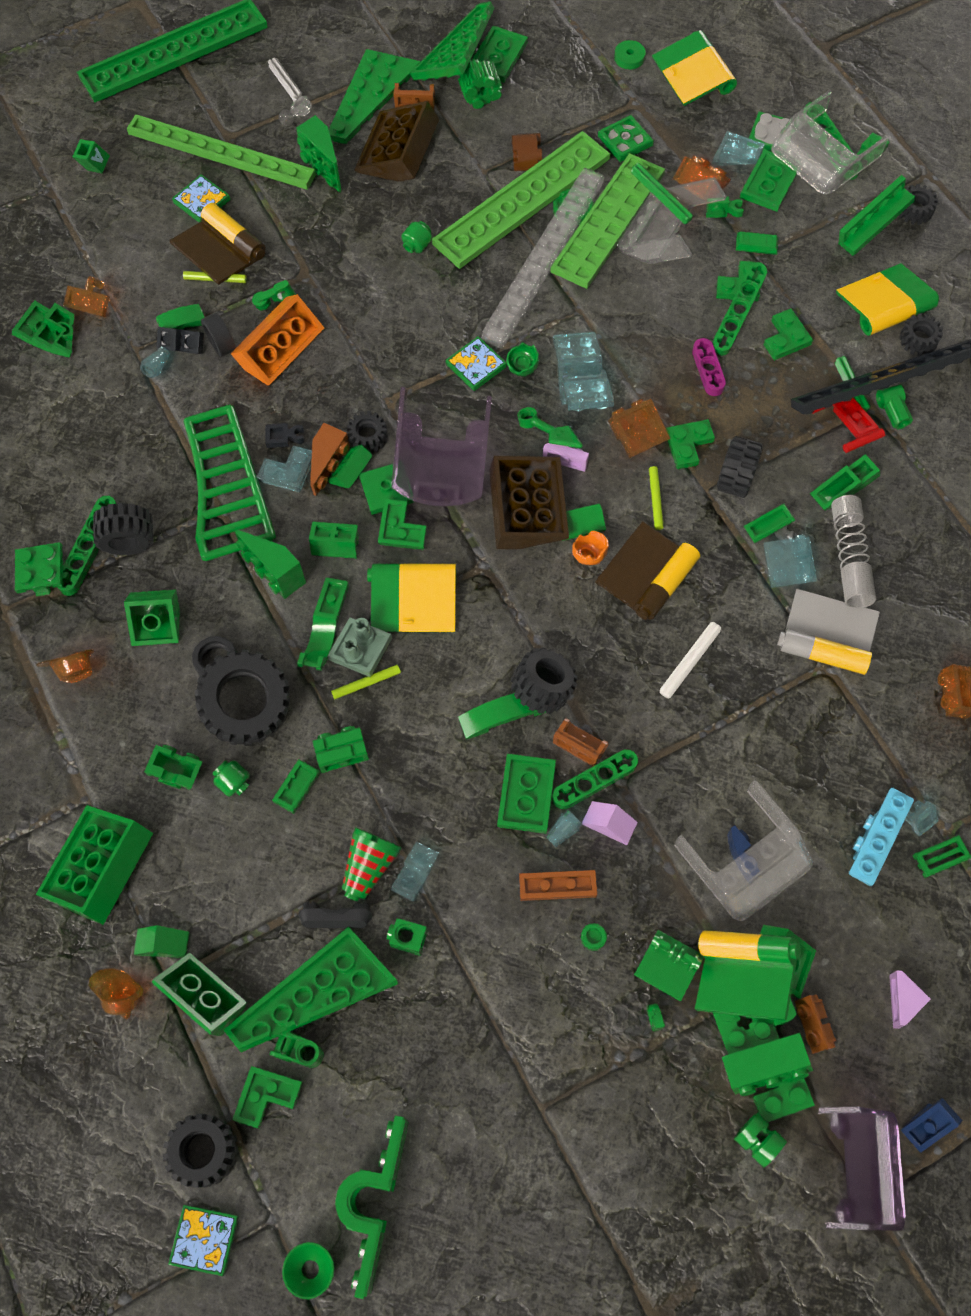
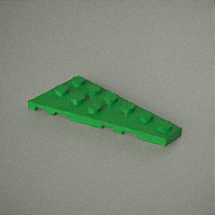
[223,927,398,1052]

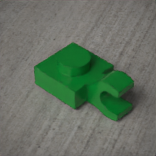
[706,196,744,218]

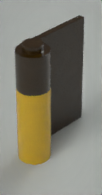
[169,203,266,285]
[595,521,700,620]

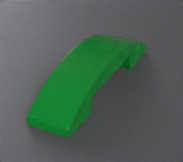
[458,693,547,740]

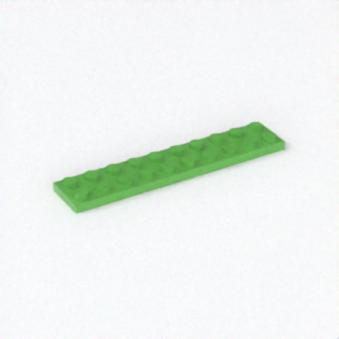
[432,131,610,269]

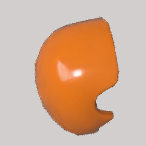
[572,531,609,565]

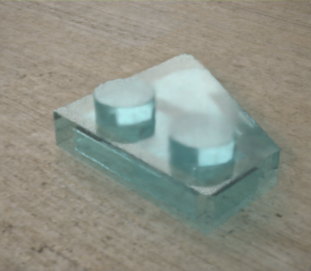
[712,131,765,165]

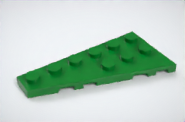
[329,49,421,144]

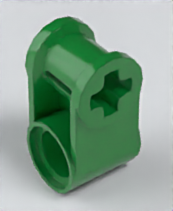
[269,1032,324,1068]

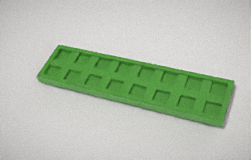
[551,153,665,289]

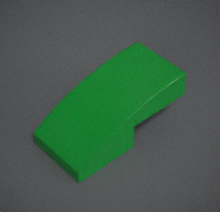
[156,304,205,330]

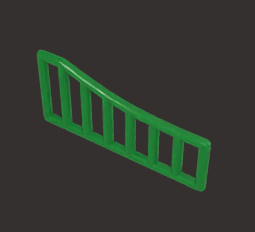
[183,404,276,561]

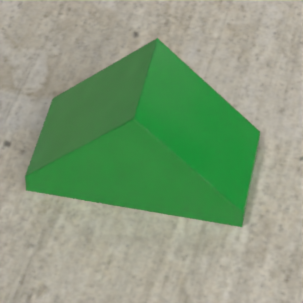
[134,925,189,958]

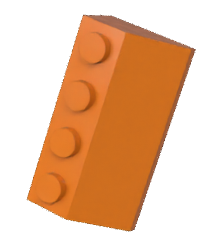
[231,294,324,385]

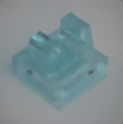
[905,801,938,836]

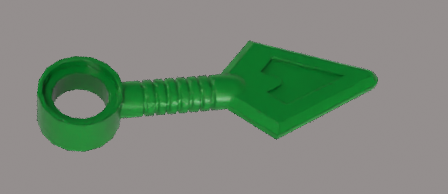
[517,407,583,448]

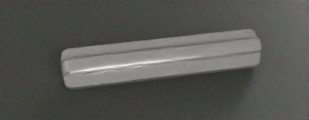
[268,58,303,102]

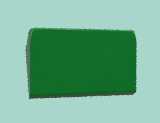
[328,445,372,488]
[562,504,606,541]

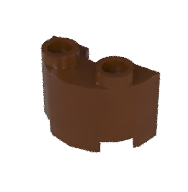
[512,133,542,171]

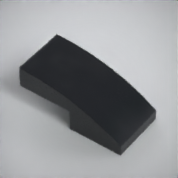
[156,327,204,354]

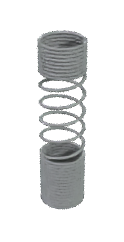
[831,495,876,608]

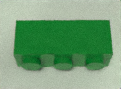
[722,1033,813,1096]

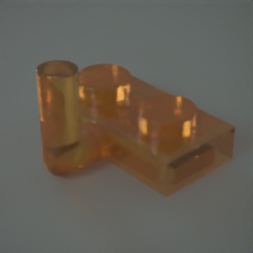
[63,276,110,317]

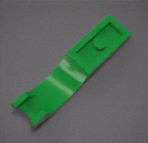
[297,577,349,671]

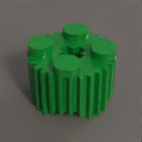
[458,59,502,109]

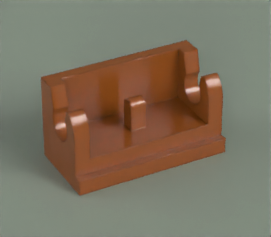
[394,83,435,110]
[553,718,609,766]

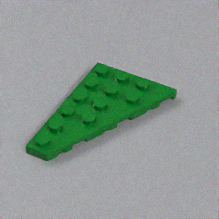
[410,1,495,81]

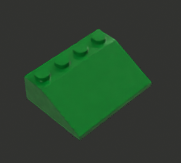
[36,805,153,925]

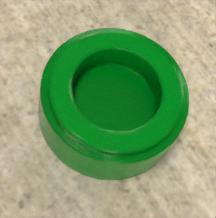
[581,923,607,951]

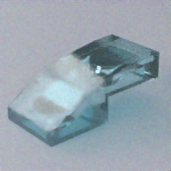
[391,842,439,902]

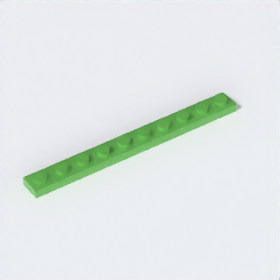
[127,115,316,190]

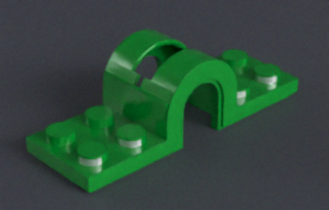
[335,1115,409,1299]

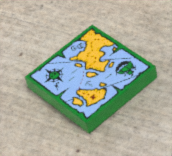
[172,175,230,222]
[446,337,506,391]
[168,1205,239,1276]

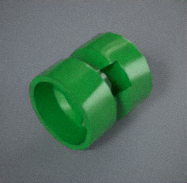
[734,1112,787,1168]

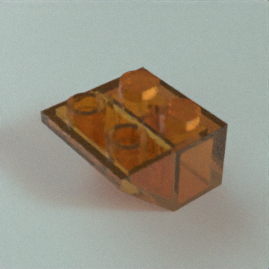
[673,155,731,200]

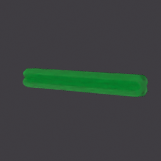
[631,163,693,224]

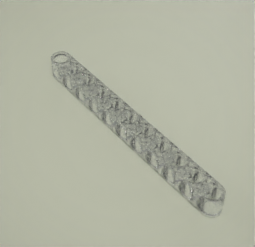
[481,168,604,349]

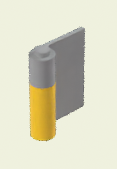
[777,589,880,675]

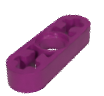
[692,338,726,396]

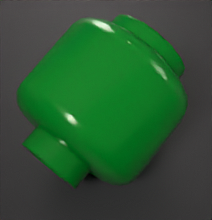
[401,221,432,253]
[213,760,250,797]

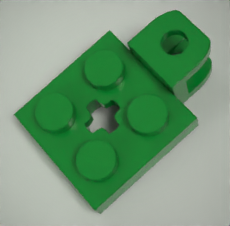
[712,998,796,1055]

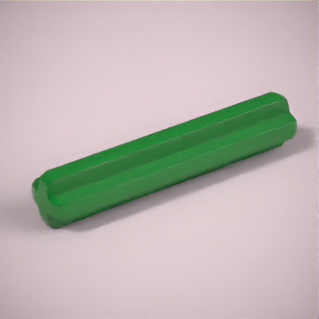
[835,356,870,412]

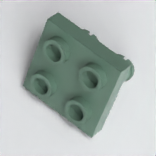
[328,618,392,677]

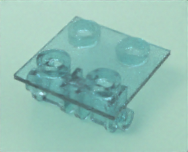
[763,535,817,588]

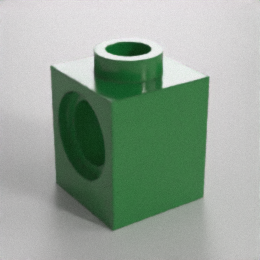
[387,918,428,956]

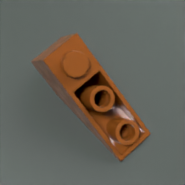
[310,423,350,496]

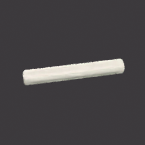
[660,622,721,698]

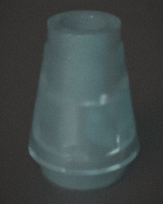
[140,347,170,378]
[546,810,582,847]

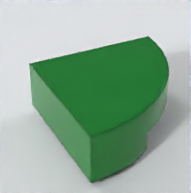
[646,1003,665,1032]

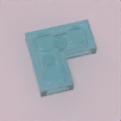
[257,445,312,492]

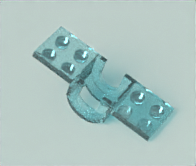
[553,332,614,411]

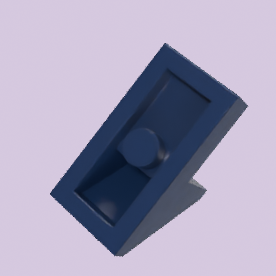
[901,1098,963,1153]

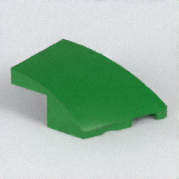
[12,300,74,358]

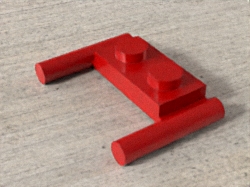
[812,398,885,453]

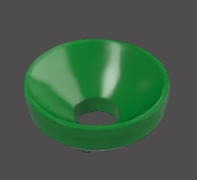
[282,1242,335,1299]

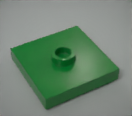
[359,462,414,515]

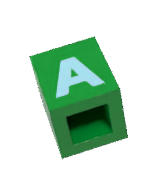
[73,139,110,173]

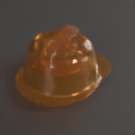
[36,649,94,683]
[89,969,143,1019]

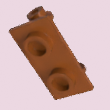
[795,994,836,1054]

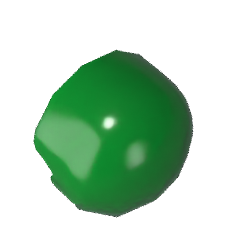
[506,343,540,377]

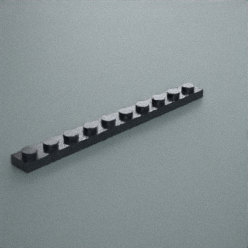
[791,339,971,414]

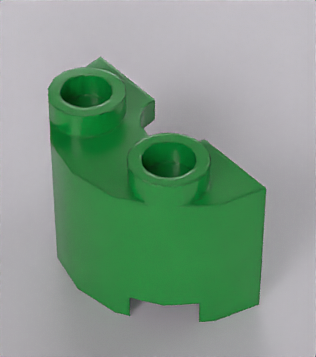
[144,745,202,790]

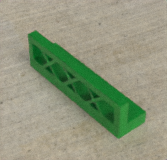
[838,175,915,256]

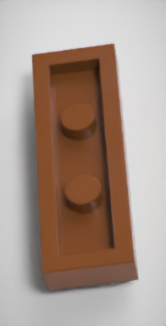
[519,870,597,901]

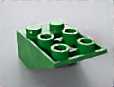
[296,115,342,192]
[235,530,306,599]

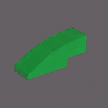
[810,454,880,511]

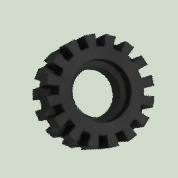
[899,184,938,225]
[899,314,943,356]
[347,411,388,453]

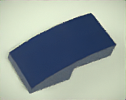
[727,826,760,883]

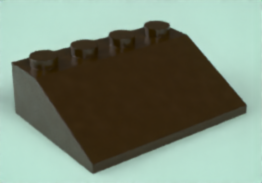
[354,101,439,182]
[489,456,569,549]

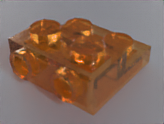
[608,398,670,458]
[938,664,971,719]

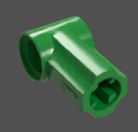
[876,385,913,430]

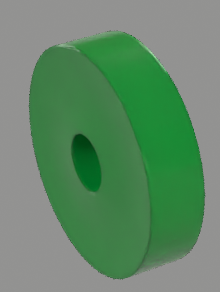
[614,40,646,70]

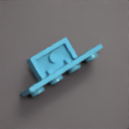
[849,788,914,886]

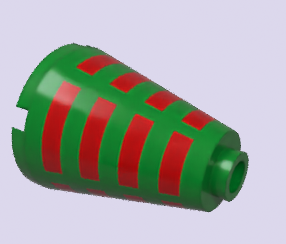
[342,827,402,902]

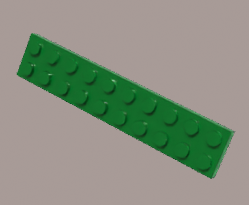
[77,0,268,103]

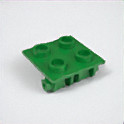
[634,930,703,1002]

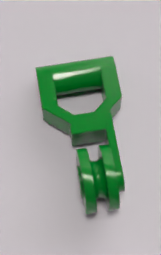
[252,280,296,311]

